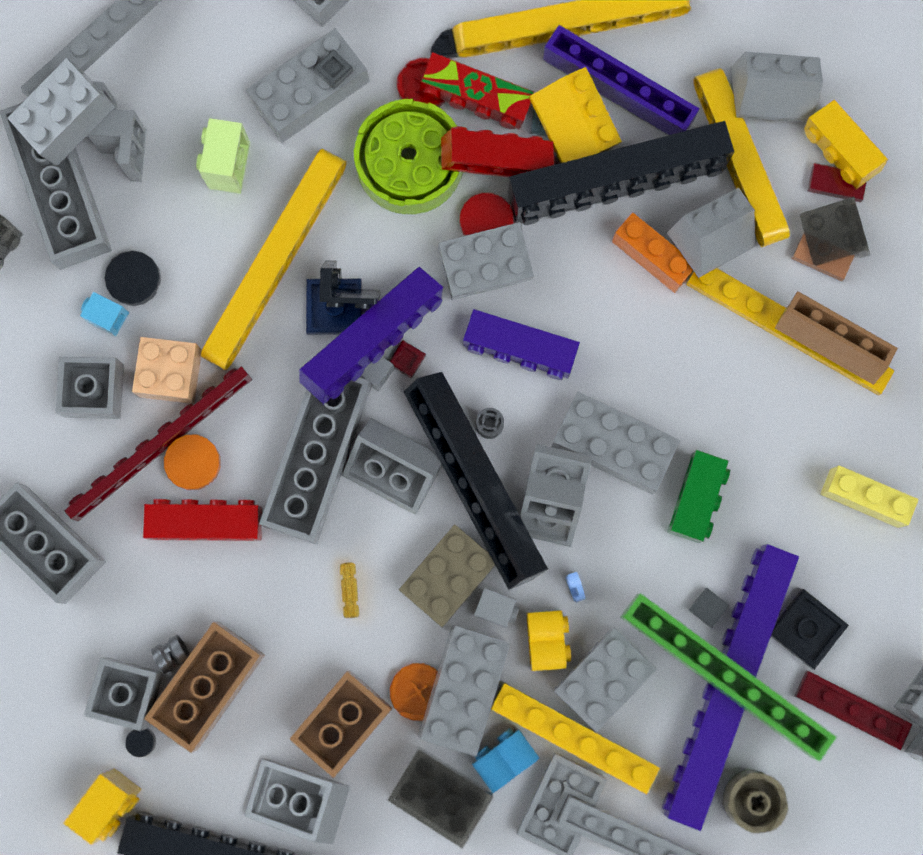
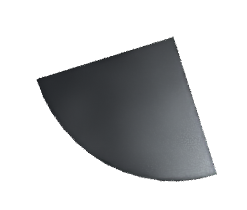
[430,29,457,59]

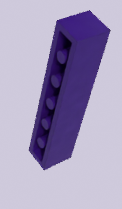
[543,25,700,135]
[299,267,443,404]

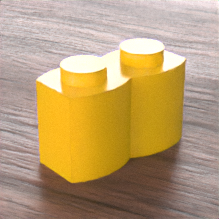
[526,610,571,671]

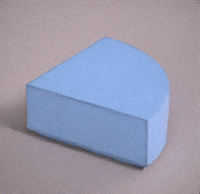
[565,572,585,602]

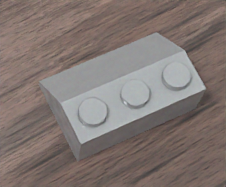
[731,52,823,122]
[667,188,755,278]
[342,418,442,515]

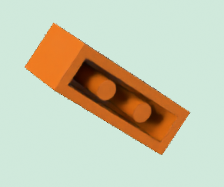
[612,212,693,293]

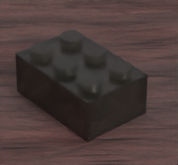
[387,746,494,849]

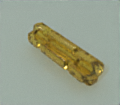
[340,562,359,619]

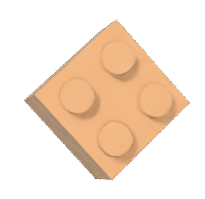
[132,337,202,404]

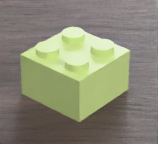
[196,118,250,194]

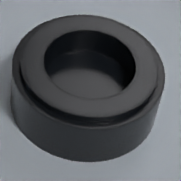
[125,729,156,757]

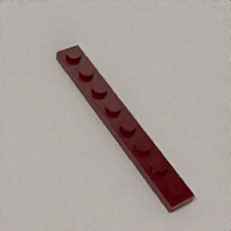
[64,366,253,522]

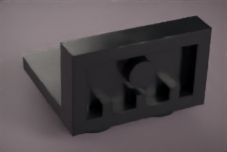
[320,260,380,309]

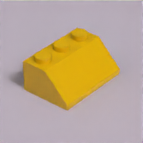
[529,67,622,163]

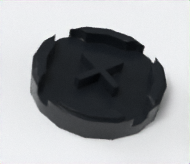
[104,251,161,306]

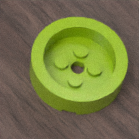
[354,99,463,215]

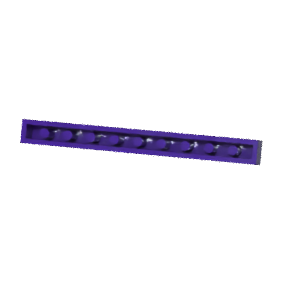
[662,544,800,832]

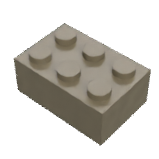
[398,524,495,628]

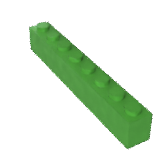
[620,593,837,762]

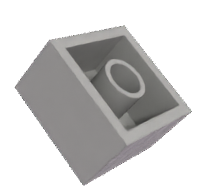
[56,357,124,419]
[84,658,164,731]

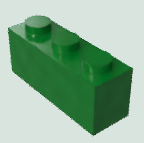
[667,450,731,543]

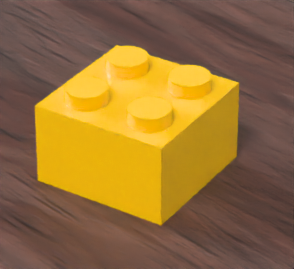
[63,768,142,845]

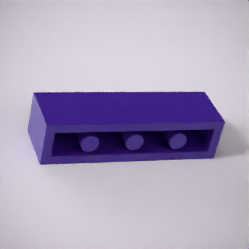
[463,309,580,380]

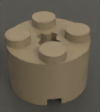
[722,770,788,834]

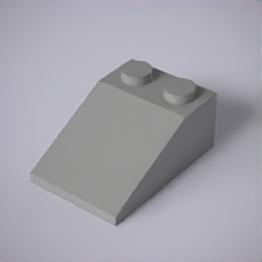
[244,759,350,844]

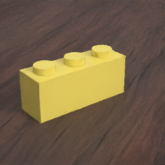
[820,465,919,528]

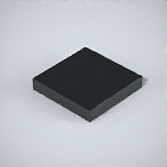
[771,589,849,670]

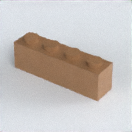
[775,291,898,385]

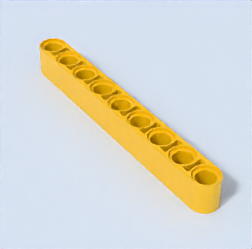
[452,0,691,58]
[201,148,347,370]

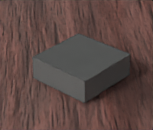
[314,49,353,90]
[689,588,730,628]

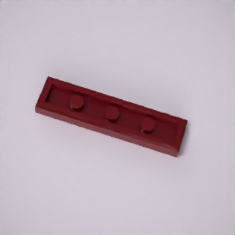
[794,671,913,750]

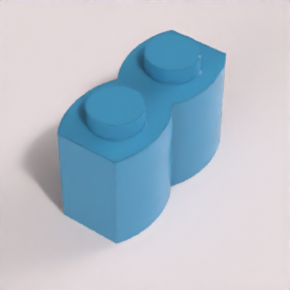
[472,728,540,793]

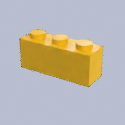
[804,99,888,189]

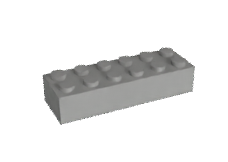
[0,103,112,270]
[259,378,372,544]

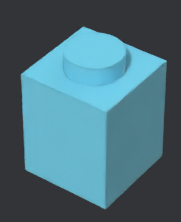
[80,292,129,336]

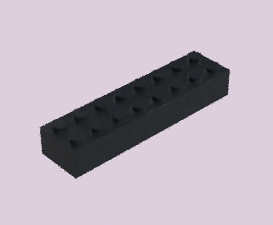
[508,121,735,225]

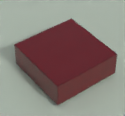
[389,340,426,379]

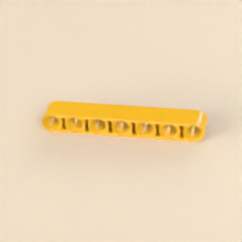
[693,68,790,247]

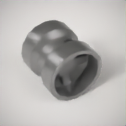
[476,408,504,439]
[151,634,190,674]

